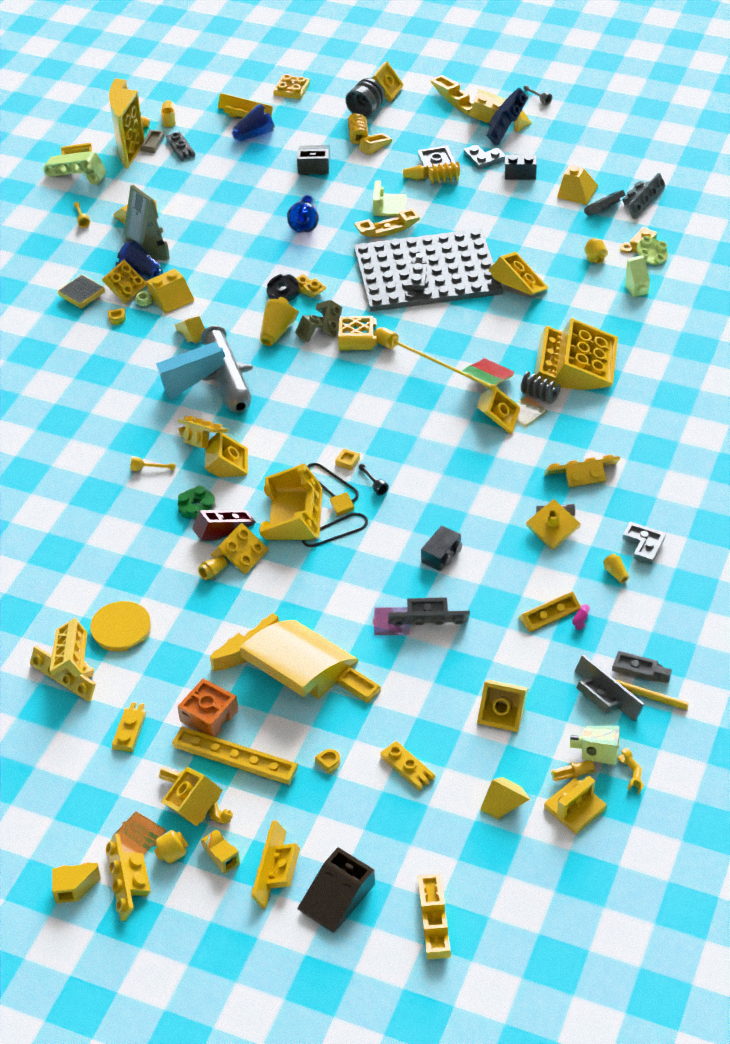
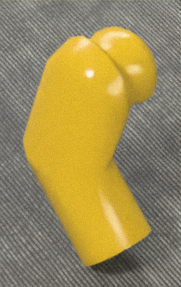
[208,802,233,824]

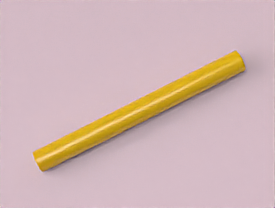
[615,679,689,710]

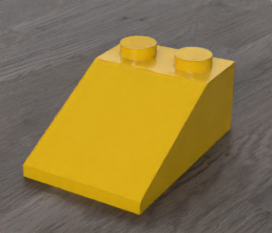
[469,88,506,123]
[488,251,549,295]

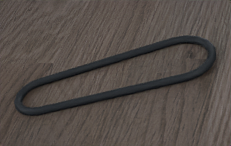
[307,463,359,502]
[302,513,368,547]

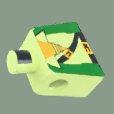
[570,726,620,765]

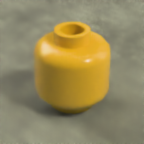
[584,238,608,264]
[154,830,188,864]

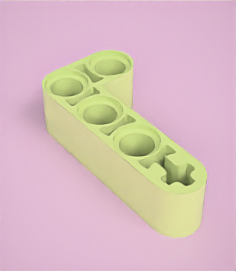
[43,151,106,185]

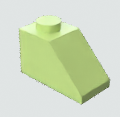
[625,255,650,298]

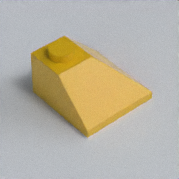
[557,165,598,205]
[477,387,521,434]

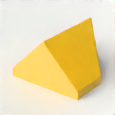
[480,777,530,820]

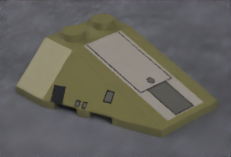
[123,185,170,260]

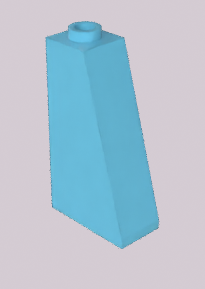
[156,342,226,400]

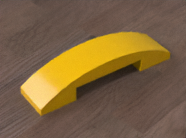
[354,208,420,237]

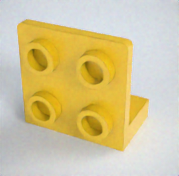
[210,523,269,574]

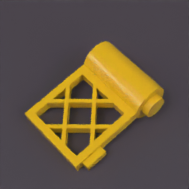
[338,316,377,351]

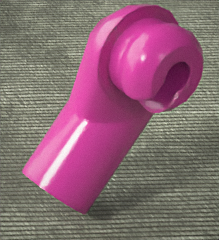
[572,604,590,630]

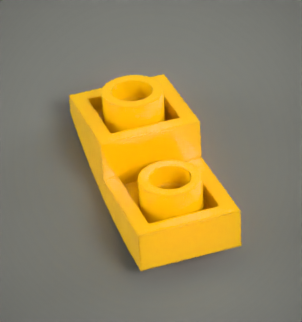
[296,274,326,297]

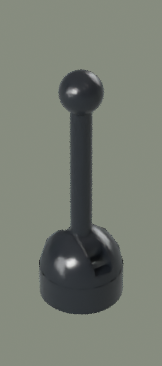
[359,463,389,496]

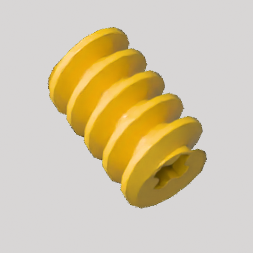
[348,113,368,144]
[426,161,460,184]

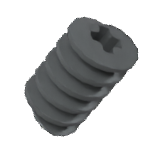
[520,371,561,404]

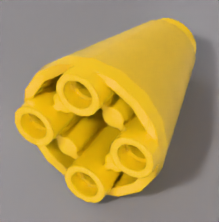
[260,297,299,346]

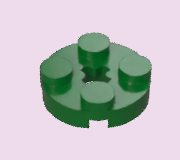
[177,486,216,520]

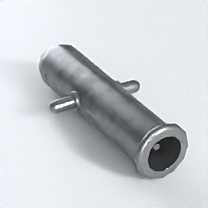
[201,325,253,413]

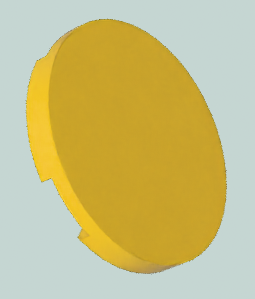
[90,601,151,652]

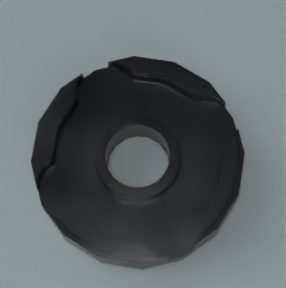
[266,274,300,302]

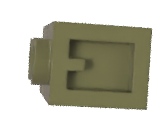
[316,300,343,337]
[295,314,325,342]

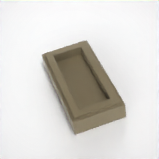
[140,130,165,153]

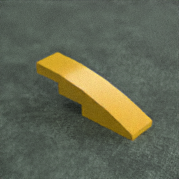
[430,75,473,115]
[417,874,451,960]

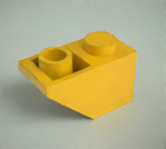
[52,862,101,904]

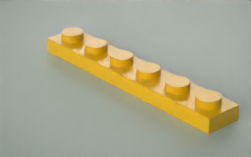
[172,726,298,785]

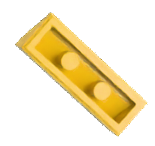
[518,591,581,632]

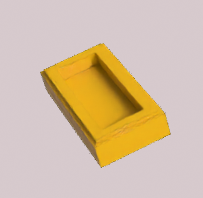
[336,666,381,703]

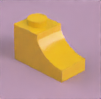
[174,315,205,344]

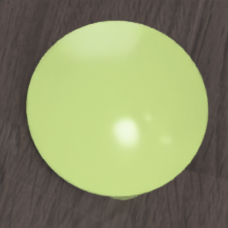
[636,236,668,265]

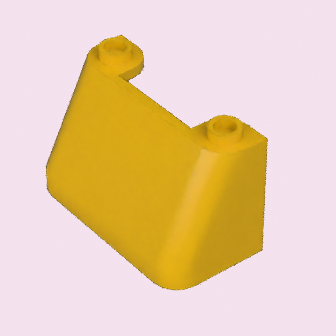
[259,463,323,540]

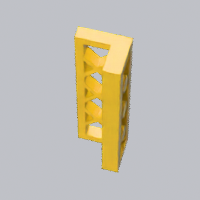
[49,618,87,678]

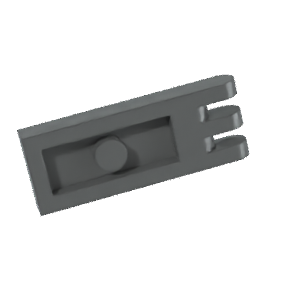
[166,132,196,161]

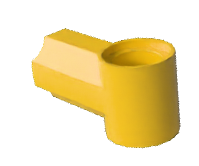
[161,100,176,127]

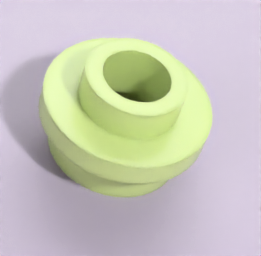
[135,291,152,307]

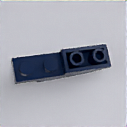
[486,88,528,146]

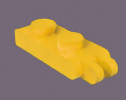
[112,702,146,753]

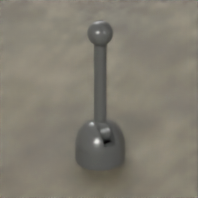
[523,85,553,105]

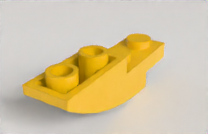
[210,613,279,672]

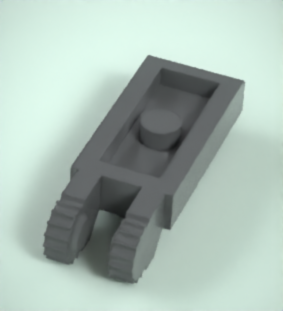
[584,190,626,216]

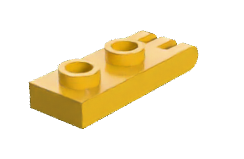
[380,741,436,791]

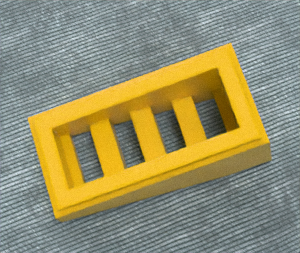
[359,133,393,155]

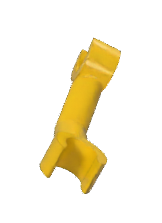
[617,748,644,794]

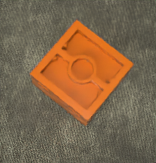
[177,678,238,737]

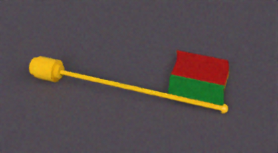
[373,327,515,391]

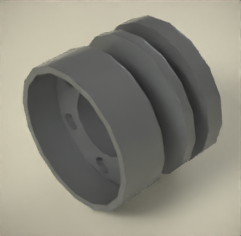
[345,78,385,118]

